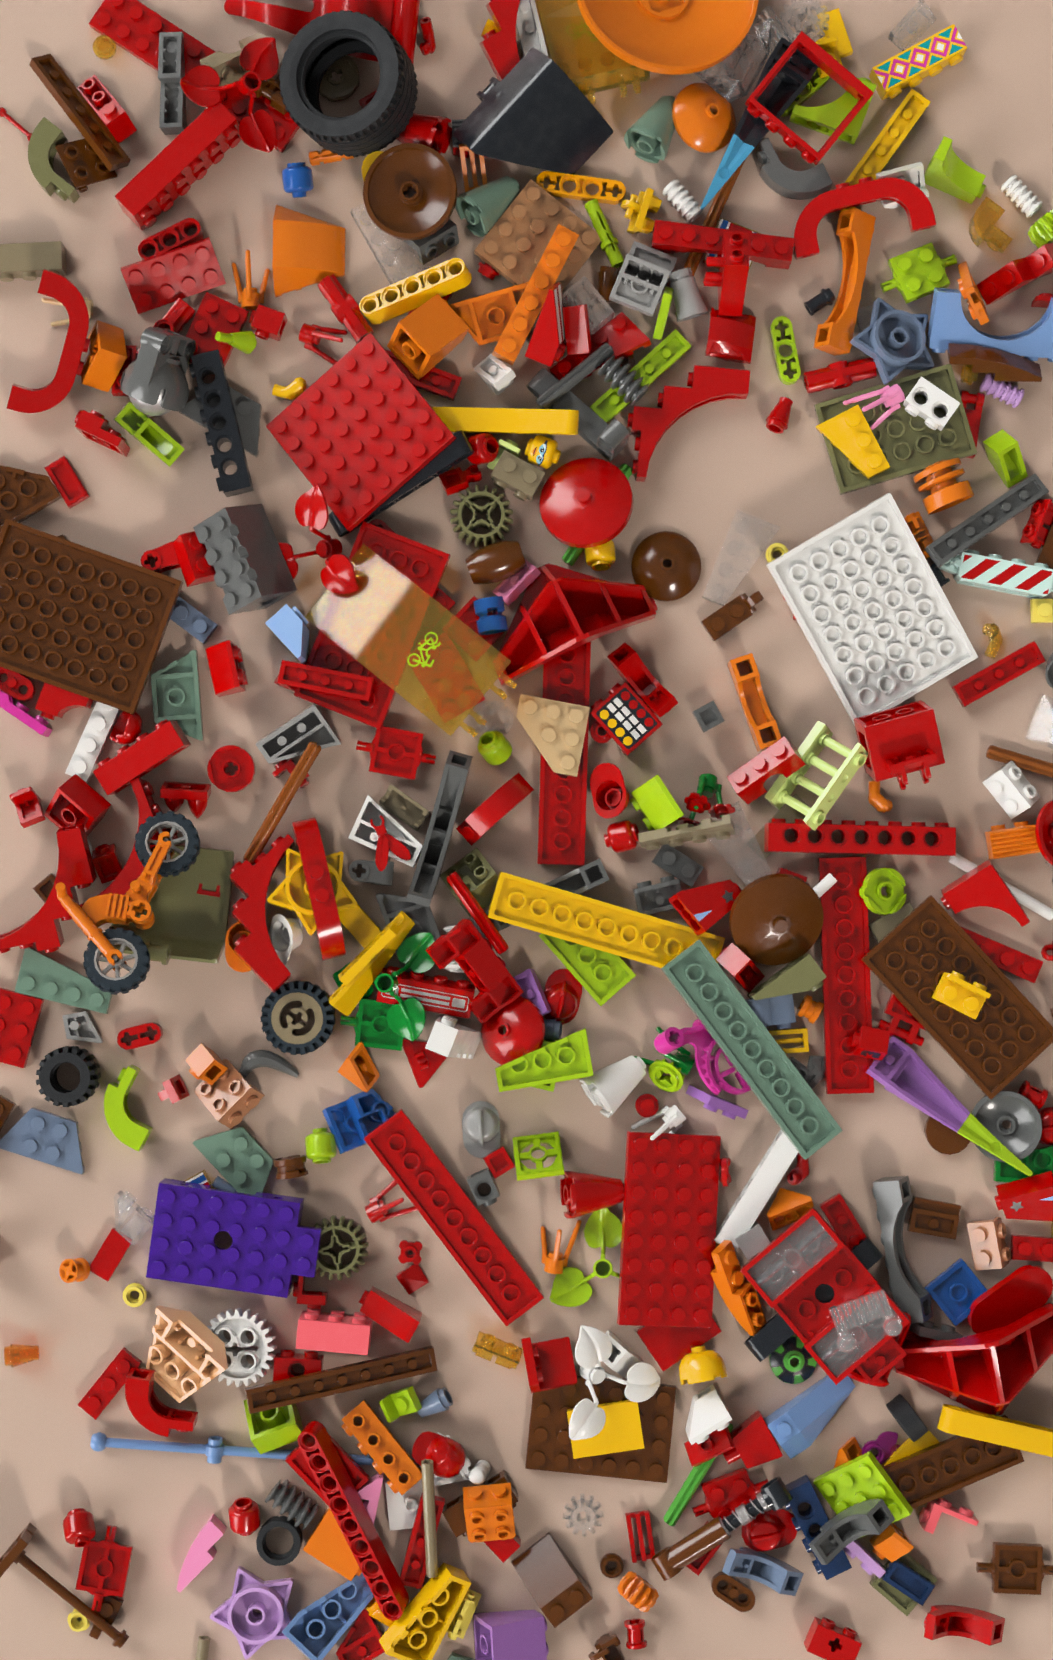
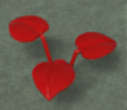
[180,37,279,153]
[278,486,359,594]

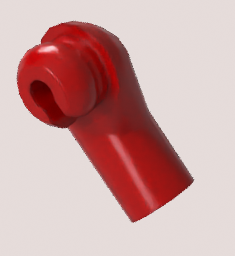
[787,1153,810,1185]

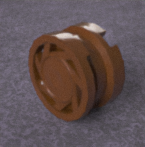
[273,1155,309,1180]

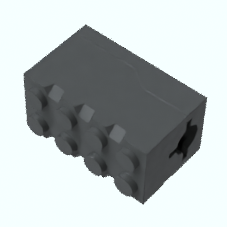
[193,504,297,615]

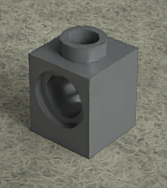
[466,1168,500,1207]

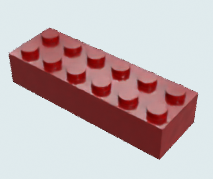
[115,101,241,231]

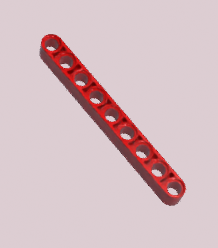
[298,1421,409,1621]

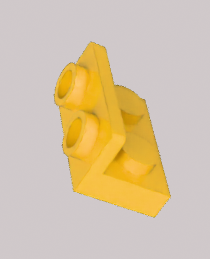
[931,971,991,1020]

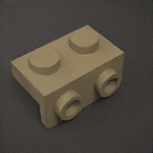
[491,450,546,501]

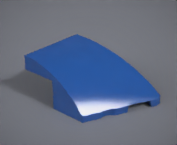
[322,1089,395,1154]

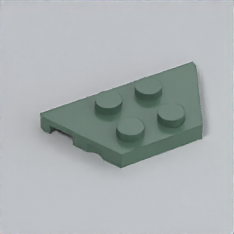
[151,650,204,741]
[193,1126,274,1195]

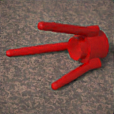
[299,323,348,365]
[365,1180,417,1223]

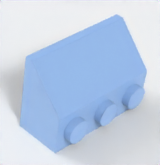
[265,604,310,664]

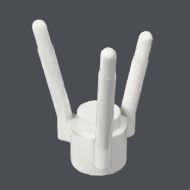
[631,1105,686,1141]

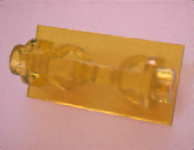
[472,1331,523,1369]

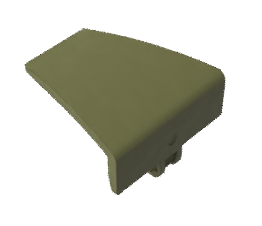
[109,845,234,965]

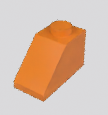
[869,1523,914,1562]

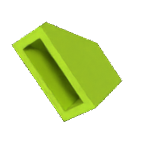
[983,429,1028,489]

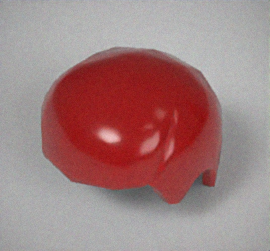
[110,711,143,745]

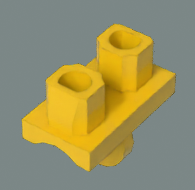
[621,187,662,234]

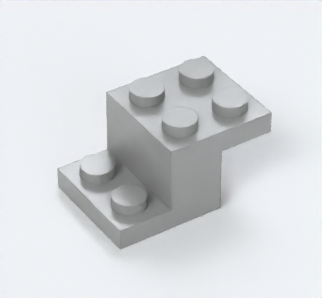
[609,241,677,317]

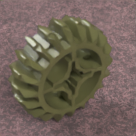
[450,485,513,548]
[314,1215,369,1281]

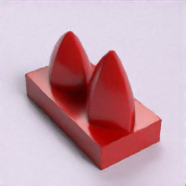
[160,781,211,819]

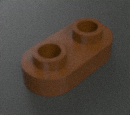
[711,1572,755,1612]

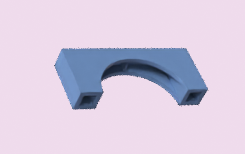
[926,287,1053,362]

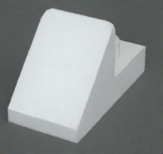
[474,354,516,395]

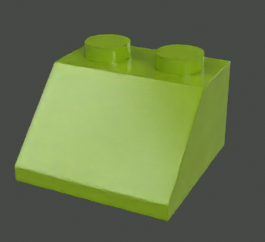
[243,1399,303,1454]

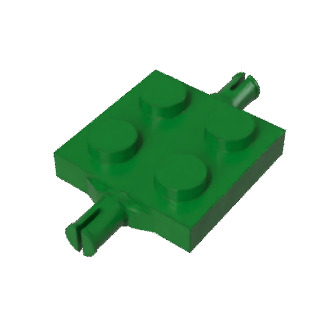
[340,999,404,1051]

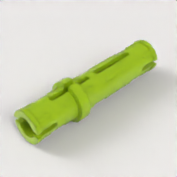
[584,199,624,268]

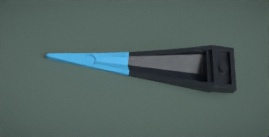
[701,37,818,210]

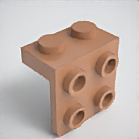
[194,1059,265,1129]

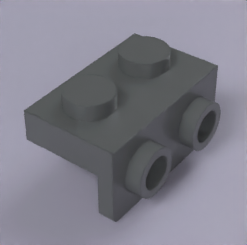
[404,219,459,265]
[633,875,682,915]

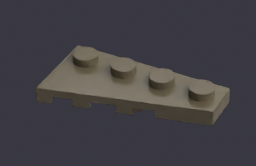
[638,814,735,850]

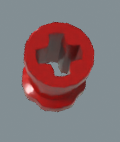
[1018,1080,1048,1109]
[624,1618,647,1650]

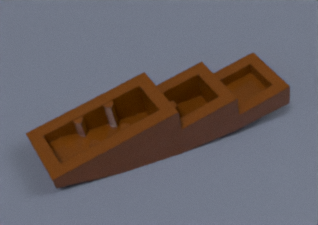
[947,343,1042,382]

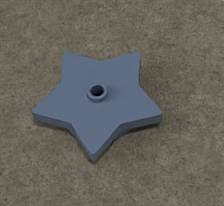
[850,298,934,385]

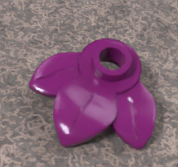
[862,1431,900,1465]

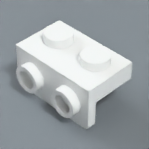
[876,162,929,209]
[982,761,1040,819]

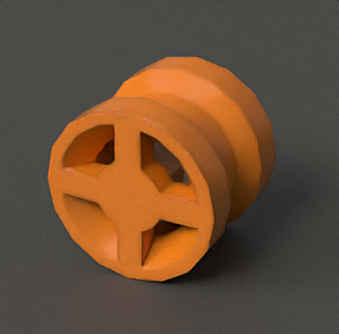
[796,994,824,1024]
[59,1258,90,1283]

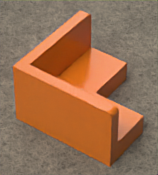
[81,320,127,392]

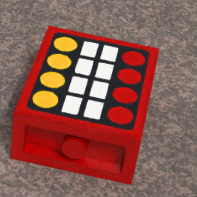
[590,682,663,757]

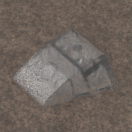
[694,19,774,102]

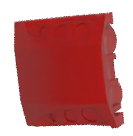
[705,307,756,364]

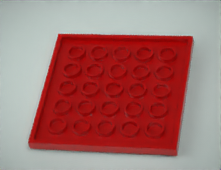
[266,333,457,532]

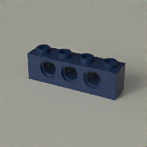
[785,1475,852,1580]

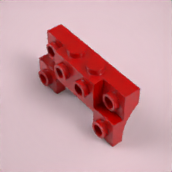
[426,919,524,1023]

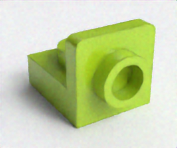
[379,1386,422,1423]

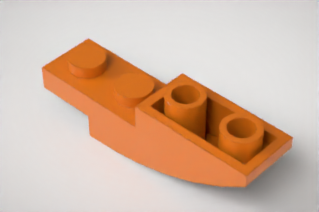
[710,1240,767,1336]

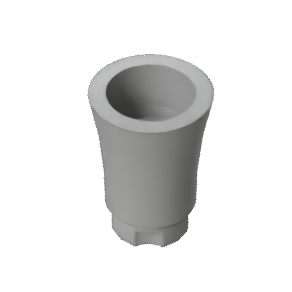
[669,268,708,322]

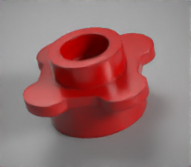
[398,1240,423,1265]

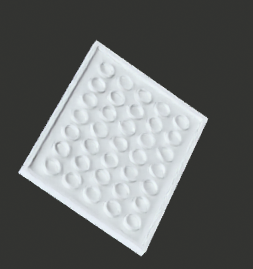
[766,493,978,726]

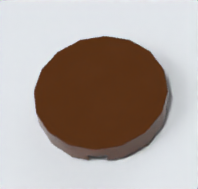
[924,1116,970,1155]

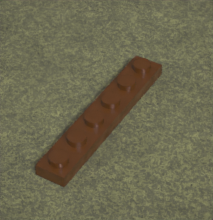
[29,54,131,171]

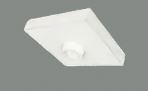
[385,1479,423,1531]

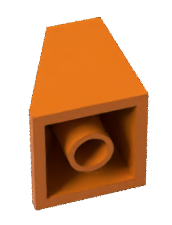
[387,294,469,380]

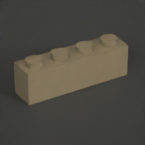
[0,241,67,282]

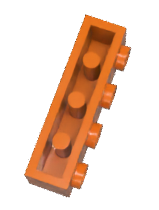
[341,1399,422,1495]

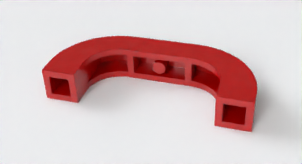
[793,176,936,260]
[7,269,91,413]
[292,817,346,961]

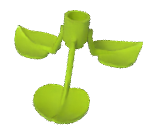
[549,1208,622,1307]

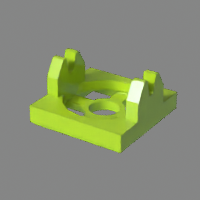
[512,1131,565,1181]

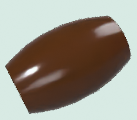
[465,541,527,584]

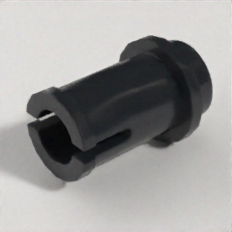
[804,288,835,316]

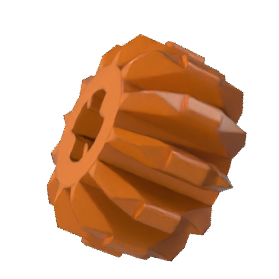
[617,1571,659,1612]

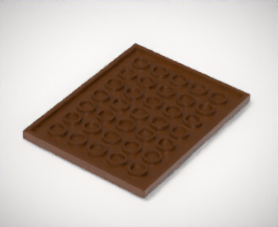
[0,519,183,714]

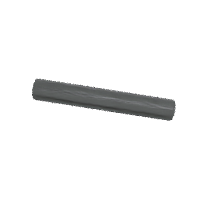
[536,343,614,409]

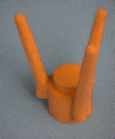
[232,250,270,310]
[541,1220,582,1274]

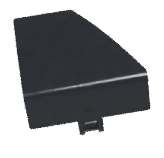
[453,47,613,174]

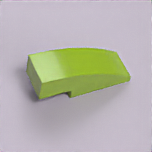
[113,402,185,467]

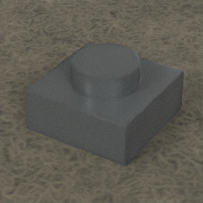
[692,701,725,733]

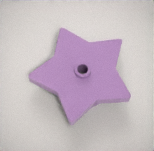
[210,1566,294,1660]

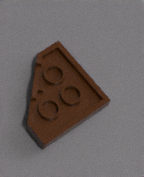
[0,465,62,533]

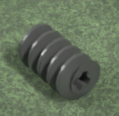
[598,355,650,406]
[265,1479,319,1531]

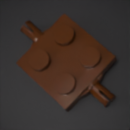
[976,1542,1053,1595]

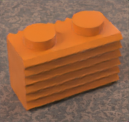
[985,821,1040,860]

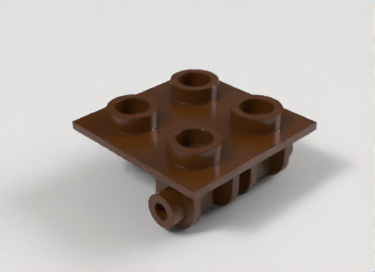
[55,138,117,193]

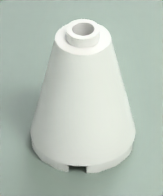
[580,1055,647,1118]

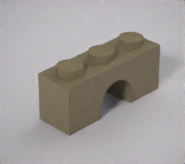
[200,32,267,86]

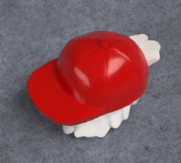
[412,1431,471,1478]

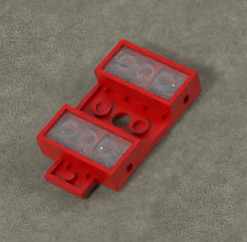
[740,1206,910,1386]

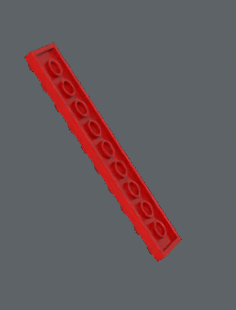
[89,0,300,153]
[537,642,591,866]
[818,857,874,1094]
[364,1109,544,1327]

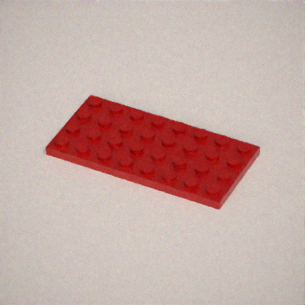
[294,521,451,730]
[617,1131,721,1328]

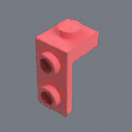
[919,1497,979,1534]

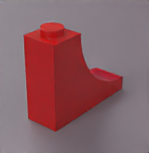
[940,859,1030,927]

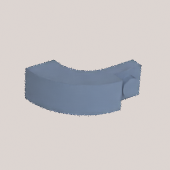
[722,1547,804,1596]

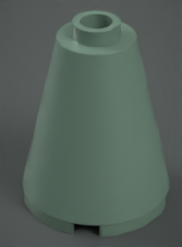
[624,96,675,164]
[455,176,520,237]

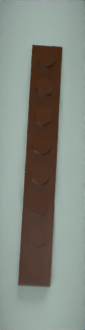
[245,1346,438,1414]

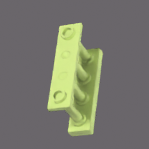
[765,721,869,831]

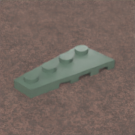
[15,947,112,1014]

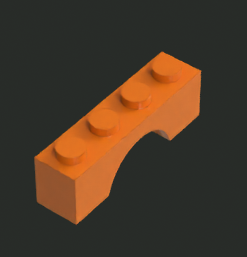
[727,653,781,752]

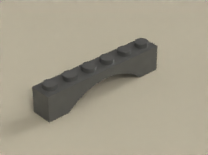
[471,858,610,938]
[872,1176,933,1323]

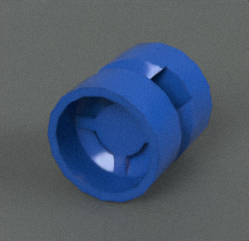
[473,596,508,635]

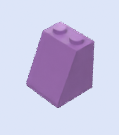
[473,1609,549,1660]

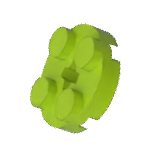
[859,868,907,915]

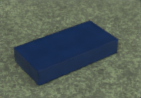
[881,1559,935,1606]

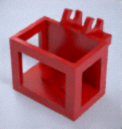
[853,700,945,790]

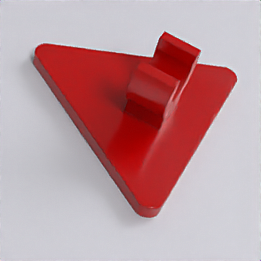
[403,1039,447,1088]

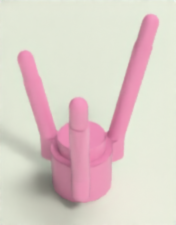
[843,384,905,430]

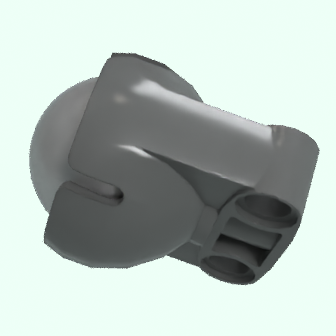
[120,327,196,416]

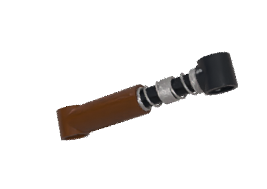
[651,1476,793,1581]

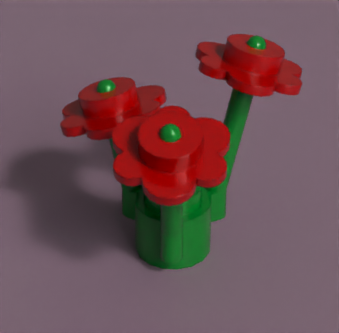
[677,774,735,826]

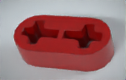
[117,1022,163,1050]

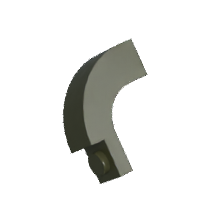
[28,117,80,203]

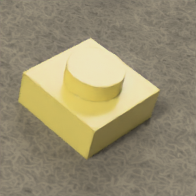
[1030,599,1053,623]

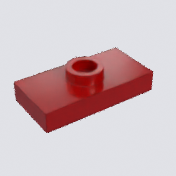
[684,1427,735,1467]

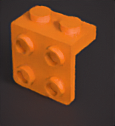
[463,1482,516,1543]

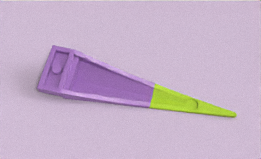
[866,1036,1033,1176]

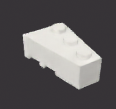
[348,795,423,868]

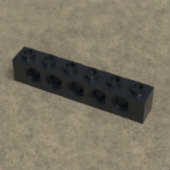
[189,350,254,497]

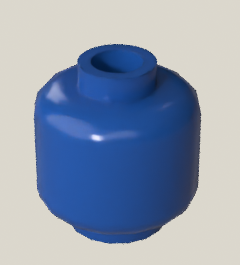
[282,162,314,198]

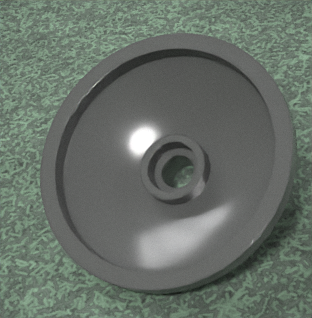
[971,1091,1042,1162]

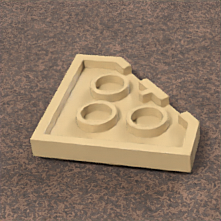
[516,694,590,777]

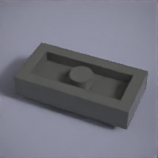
[652,844,704,887]
[909,1320,963,1340]

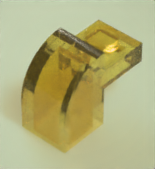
[969,197,1013,253]

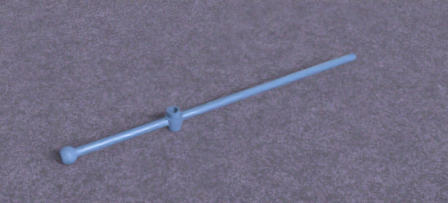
[90,1432,421,1469]

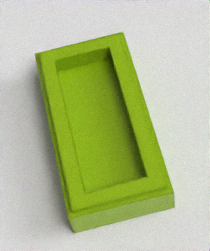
[653,286,674,340]

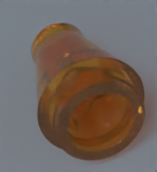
[4,1344,39,1368]

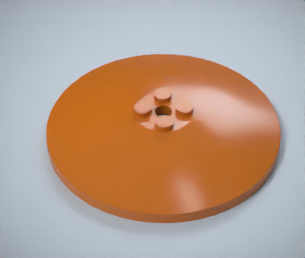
[577,0,758,75]

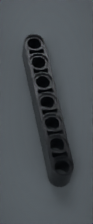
[328,430,475,537]
[744,1237,883,1362]

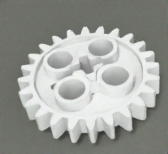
[207,1308,277,1387]

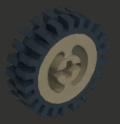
[260,980,336,1055]

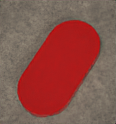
[967,1265,1053,1334]

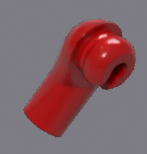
[419,17,436,55]

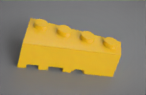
[379,1562,472,1660]

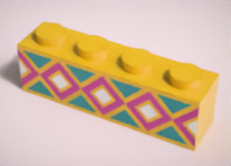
[869,24,967,100]

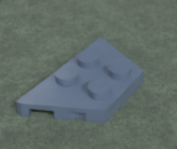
[0,1108,85,1174]

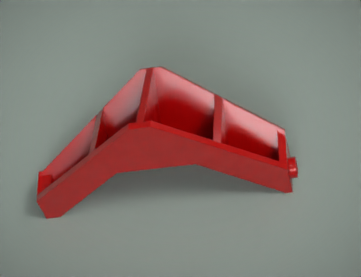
[492,563,658,686]
[892,1303,1053,1416]

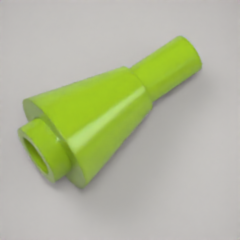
[215,331,257,354]

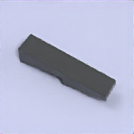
[158,32,187,135]

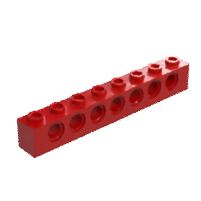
[764,819,956,856]

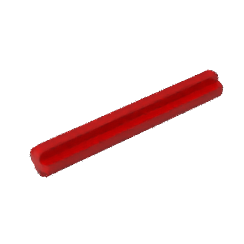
[446,872,509,954]

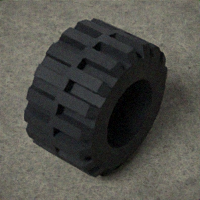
[36,1046,101,1107]

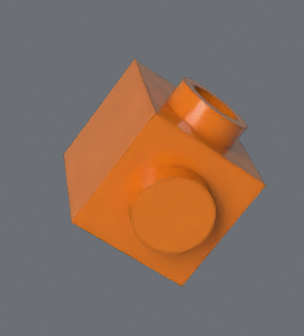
[185,1043,228,1086]

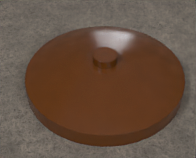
[363,143,457,240]
[729,873,824,965]

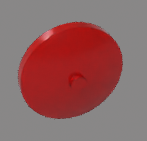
[539,458,633,548]

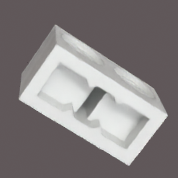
[903,376,960,431]

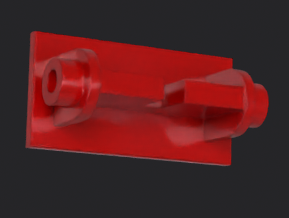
[1020,499,1053,549]

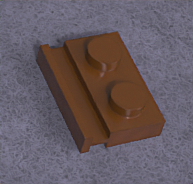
[907,1196,961,1240]

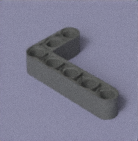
[526,368,630,461]

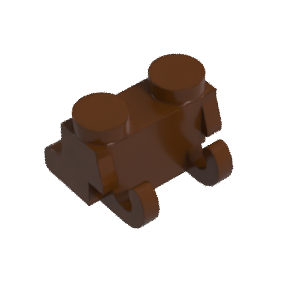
[588,1634,624,1660]

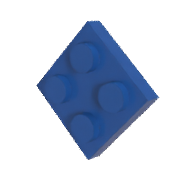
[924,1258,987,1326]

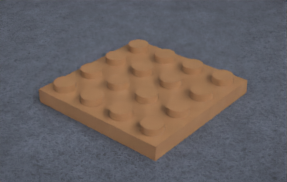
[474,179,601,292]

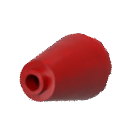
[396,113,452,154]
[560,1171,624,1219]

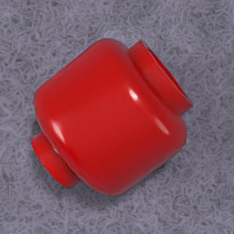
[467,432,499,465]
[604,820,639,853]
[228,1497,261,1536]
[63,1508,96,1547]

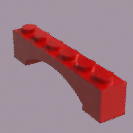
[651,220,795,270]

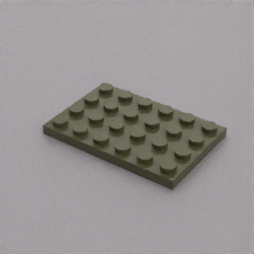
[814,364,977,495]

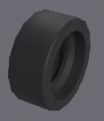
[886,1394,928,1442]
[256,1516,303,1566]

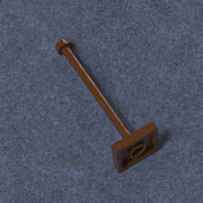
[0,1523,129,1648]

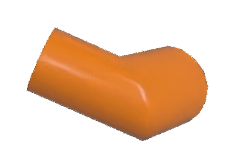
[868,781,893,813]

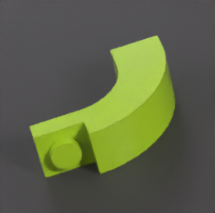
[104,1065,153,1152]

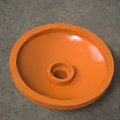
[672,83,736,153]

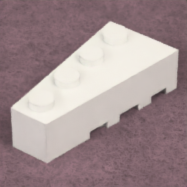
[425,1014,481,1059]

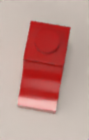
[35,682,94,720]

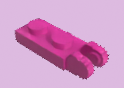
[0,690,53,737]

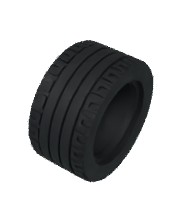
[279,10,418,157]

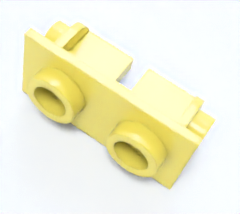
[447,1589,482,1640]

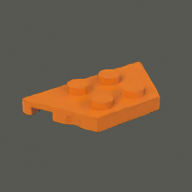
[957,261,989,325]
[449,281,529,346]

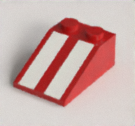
[525,282,567,367]

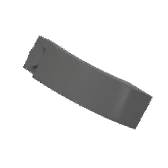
[756,138,833,200]
[808,1499,895,1565]

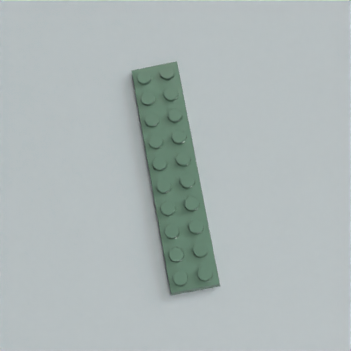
[661,940,843,1160]

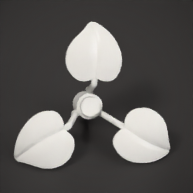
[569,1325,661,1440]

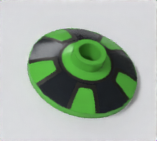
[769,1336,817,1384]

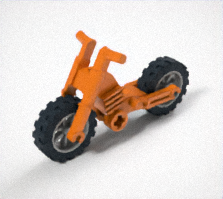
[56,811,200,995]

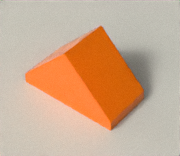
[337,1042,380,1092]

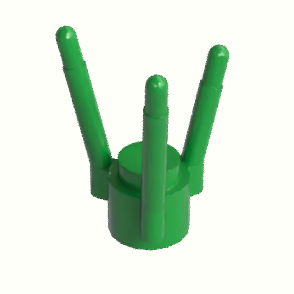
[634,1027,695,1075]

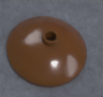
[631,531,701,602]

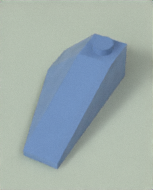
[764,1375,855,1459]
[282,1573,374,1660]

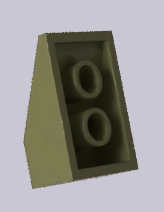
[747,953,826,1000]

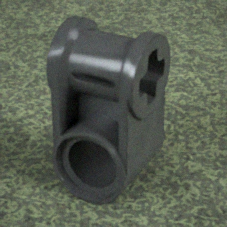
[348,860,394,886]

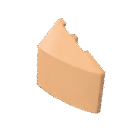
[146,1306,228,1403]

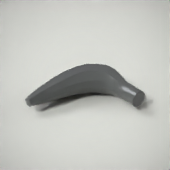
[239,1050,299,1078]

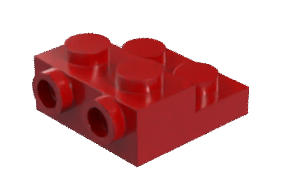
[75,410,130,457]

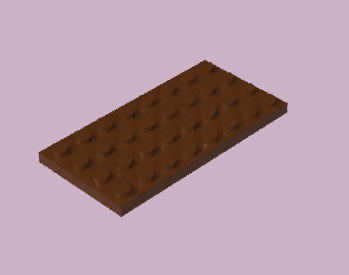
[861,895,1053,1100]

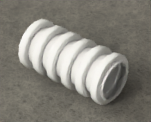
[1000,175,1043,218]
[662,179,703,223]

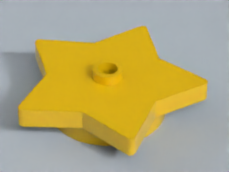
[267,849,358,936]

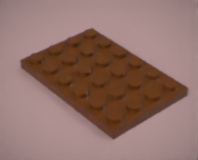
[525,1376,676,1483]

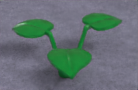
[333,932,435,1041]

